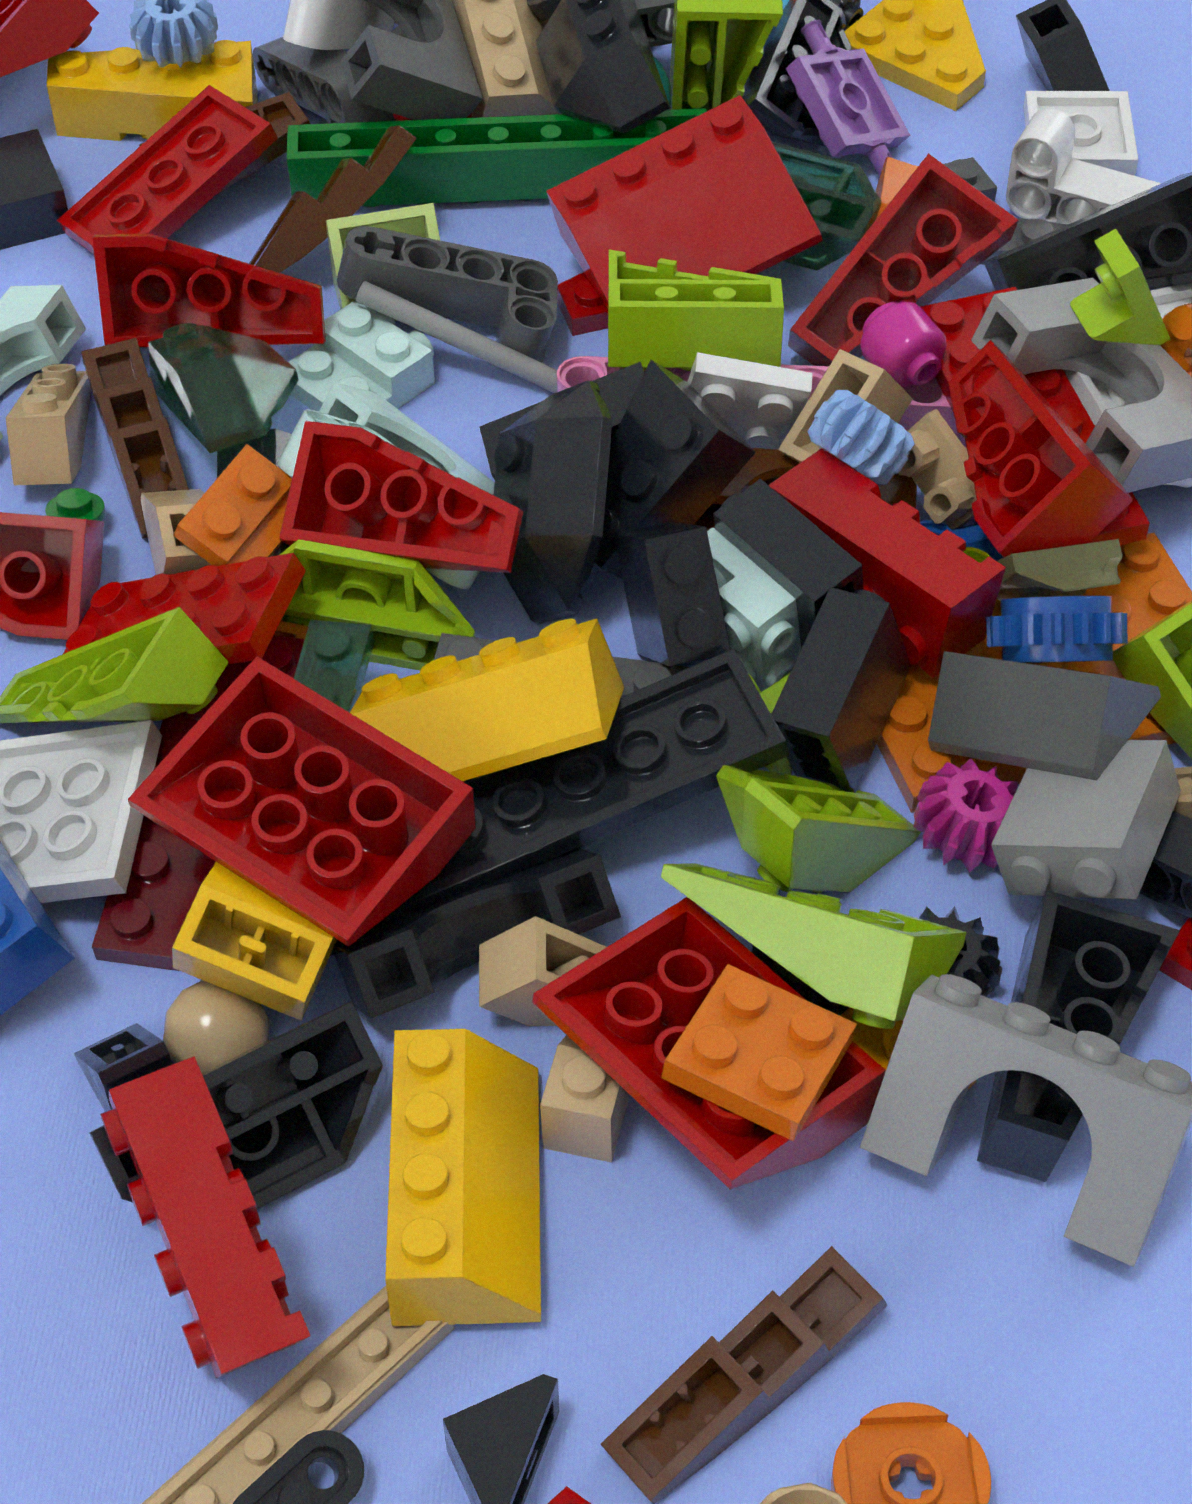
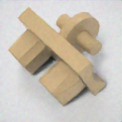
[899,409,977,529]

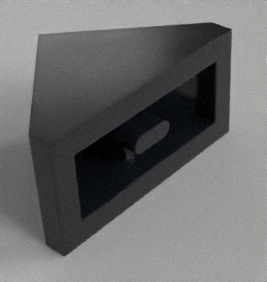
[74,1023,172,1112]
[443,1374,560,1504]

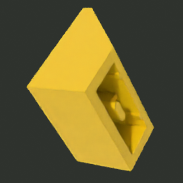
[172,862,337,1021]

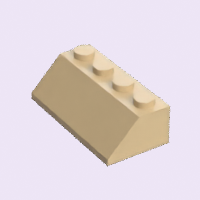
[452,0,561,118]

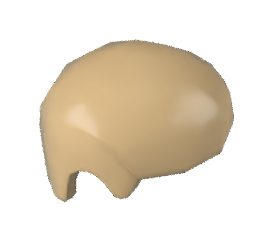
[163,980,269,1073]

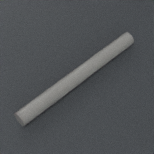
[356,281,557,393]

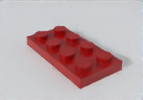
[57,85,278,254]
[62,553,306,665]

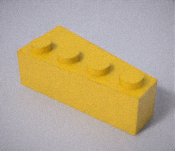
[46,40,258,141]

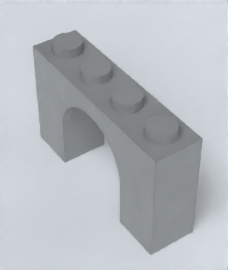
[971,278,1192,493]
[860,974,1192,1267]

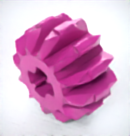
[913,758,1018,873]

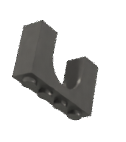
[341,0,483,120]

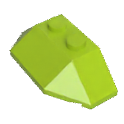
[280,539,475,671]
[716,765,921,894]

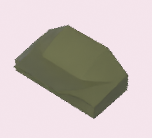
[997,539,1123,601]

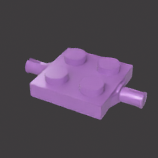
[786,20,911,178]

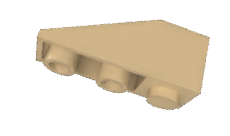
[6,364,92,486]

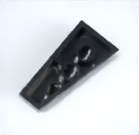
[984,172,1192,291]
[976,890,1180,1182]

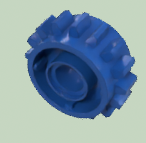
[986,596,1128,663]

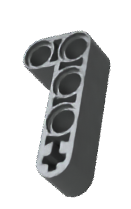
[253,37,395,124]
[337,226,558,363]

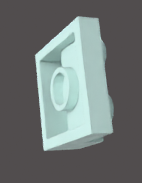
[276,300,435,412]
[707,528,801,692]

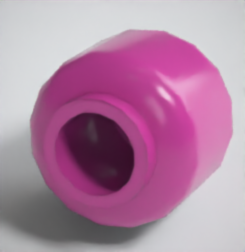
[860,302,947,388]

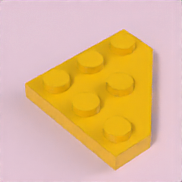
[844,0,986,111]

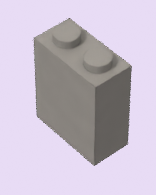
[991,740,1181,899]

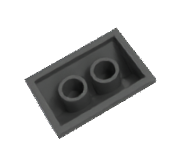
[928,651,1161,780]

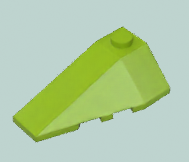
[661,863,967,1029]

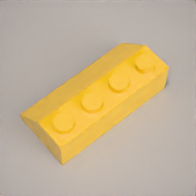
[350,618,624,781]
[385,1029,541,1326]

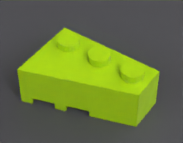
[669,0,783,111]
[608,249,784,372]

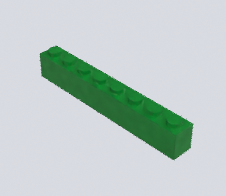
[287,108,707,207]

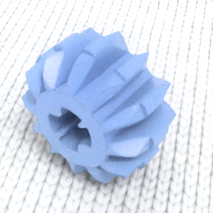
[129,0,218,68]
[807,390,915,485]

